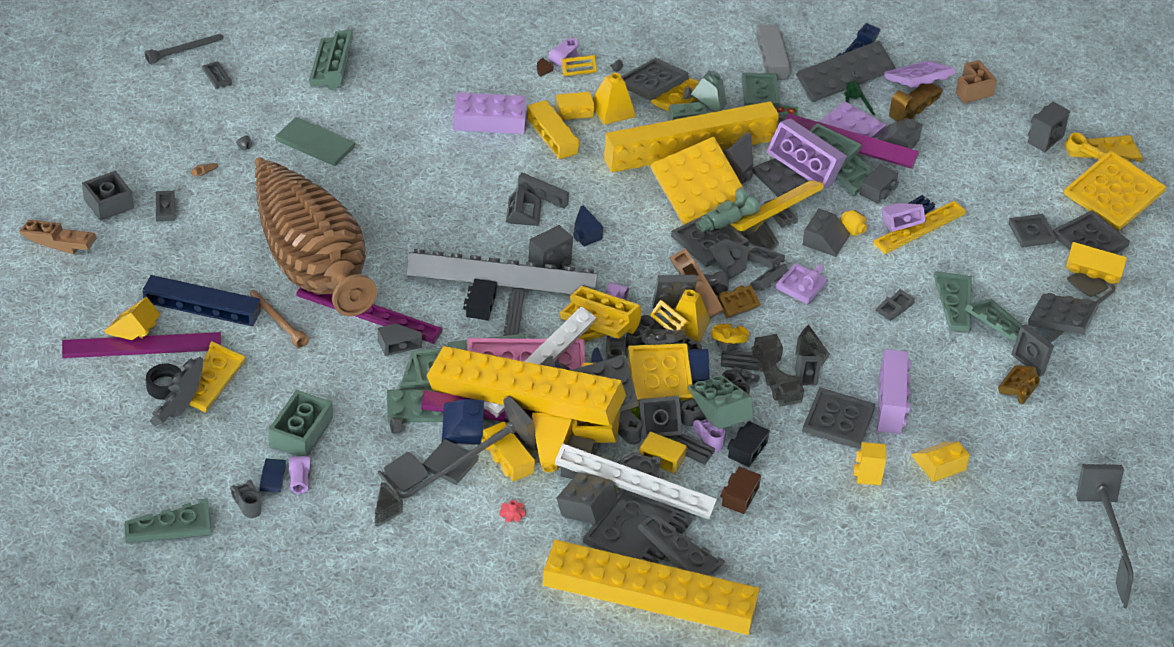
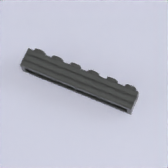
[503,289,524,336]

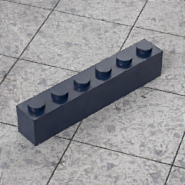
[142,275,261,327]

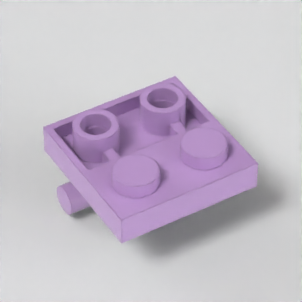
[776,263,827,304]

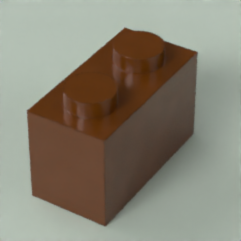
[720,466,761,514]

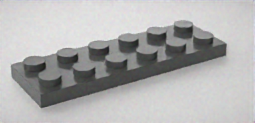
[796,41,896,102]

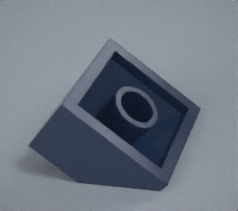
[442,399,484,445]

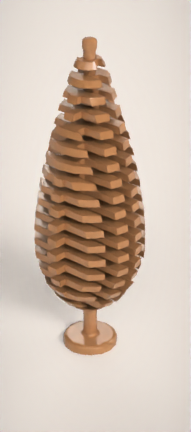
[254,157,377,317]

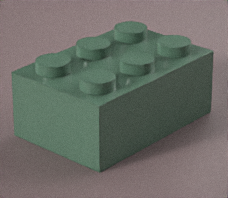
[268,389,333,456]

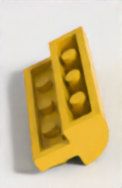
[559,286,641,339]

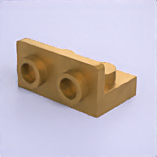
[717,285,761,319]
[998,365,1040,404]

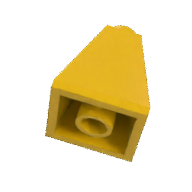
[592,73,636,125]
[667,289,710,343]
[532,413,574,473]

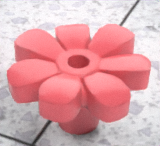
[500,500,526,522]

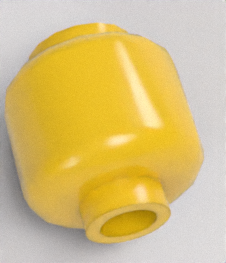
[840,210,868,236]

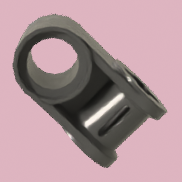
[606,336,626,360]
[618,409,642,445]
[230,480,261,518]

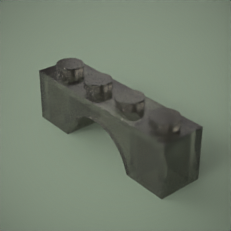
[751,334,804,407]

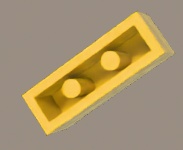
[1065,242,1127,284]
[481,421,535,482]

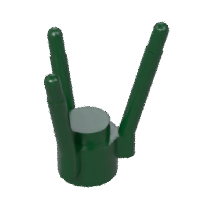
[844,81,875,115]

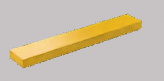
[731,180,824,232]
[873,201,966,254]

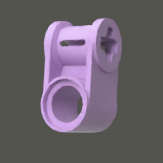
[549,38,579,67]
[693,419,725,452]

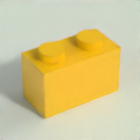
[555,91,594,120]
[640,432,687,474]
[853,442,886,485]

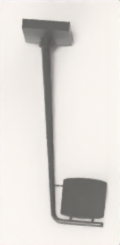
[1011,273,1116,377]

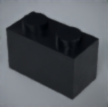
[463,279,497,321]
[727,421,770,467]

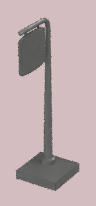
[377,396,537,498]
[1076,464,1134,609]

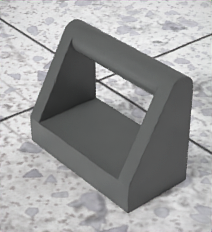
[506,186,542,226]

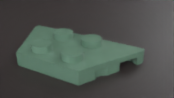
[836,154,873,196]
[400,347,443,390]

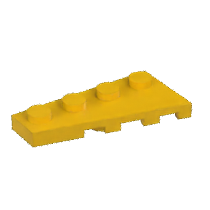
[1064,135,1143,162]
[189,341,246,413]

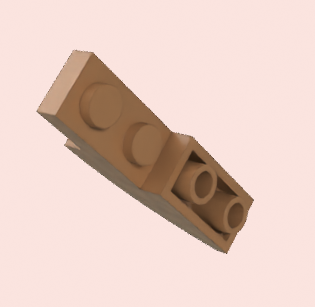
[19,220,97,254]
[669,248,724,318]

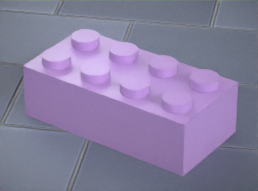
[454,92,526,134]
[766,118,847,190]
[877,349,911,434]

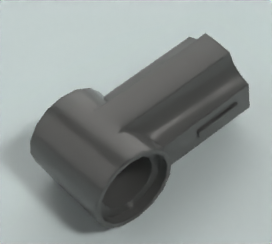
[703,271,729,296]

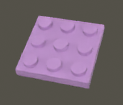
[884,60,955,88]
[819,101,886,138]

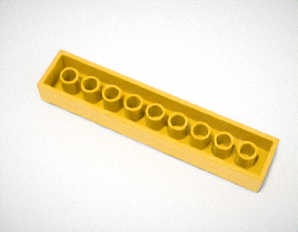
[604,101,779,172]
[426,346,626,427]
[542,539,760,635]

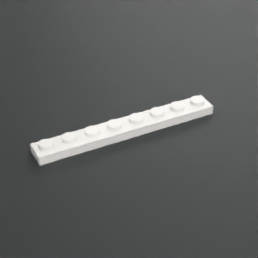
[484,306,596,418]
[555,443,717,520]

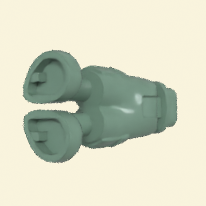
[695,187,760,232]

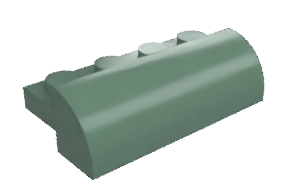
[309,30,353,90]

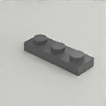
[518,172,569,209]

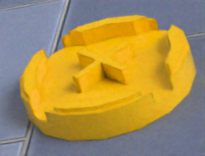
[711,324,749,344]

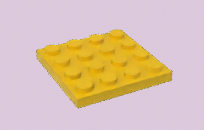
[650,137,743,225]
[1064,150,1167,231]

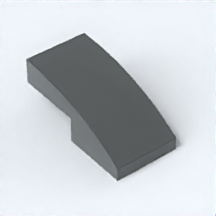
[876,289,915,321]

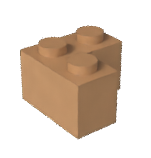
[956,60,997,103]

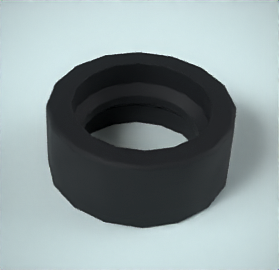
[146,363,182,400]

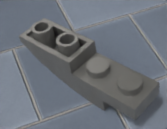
[150,357,203,427]

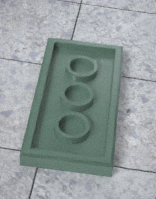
[275,117,355,166]

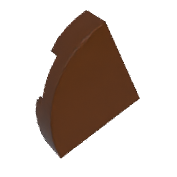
[537,58,554,77]

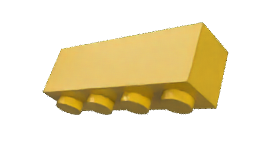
[526,100,580,159]

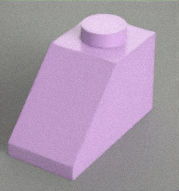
[881,203,925,232]

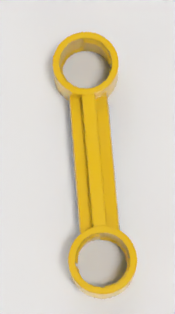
[1066,132,1132,164]

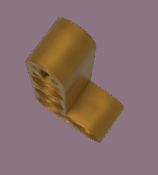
[889,83,942,122]

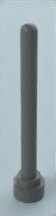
[145,34,223,64]

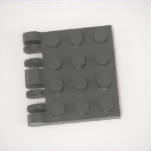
[583,489,692,564]

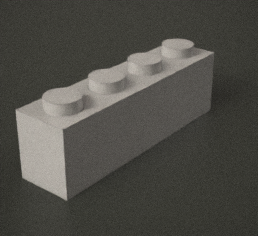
[756,25,792,80]

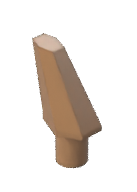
[191,163,218,176]

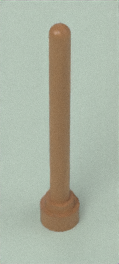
[250,290,309,348]

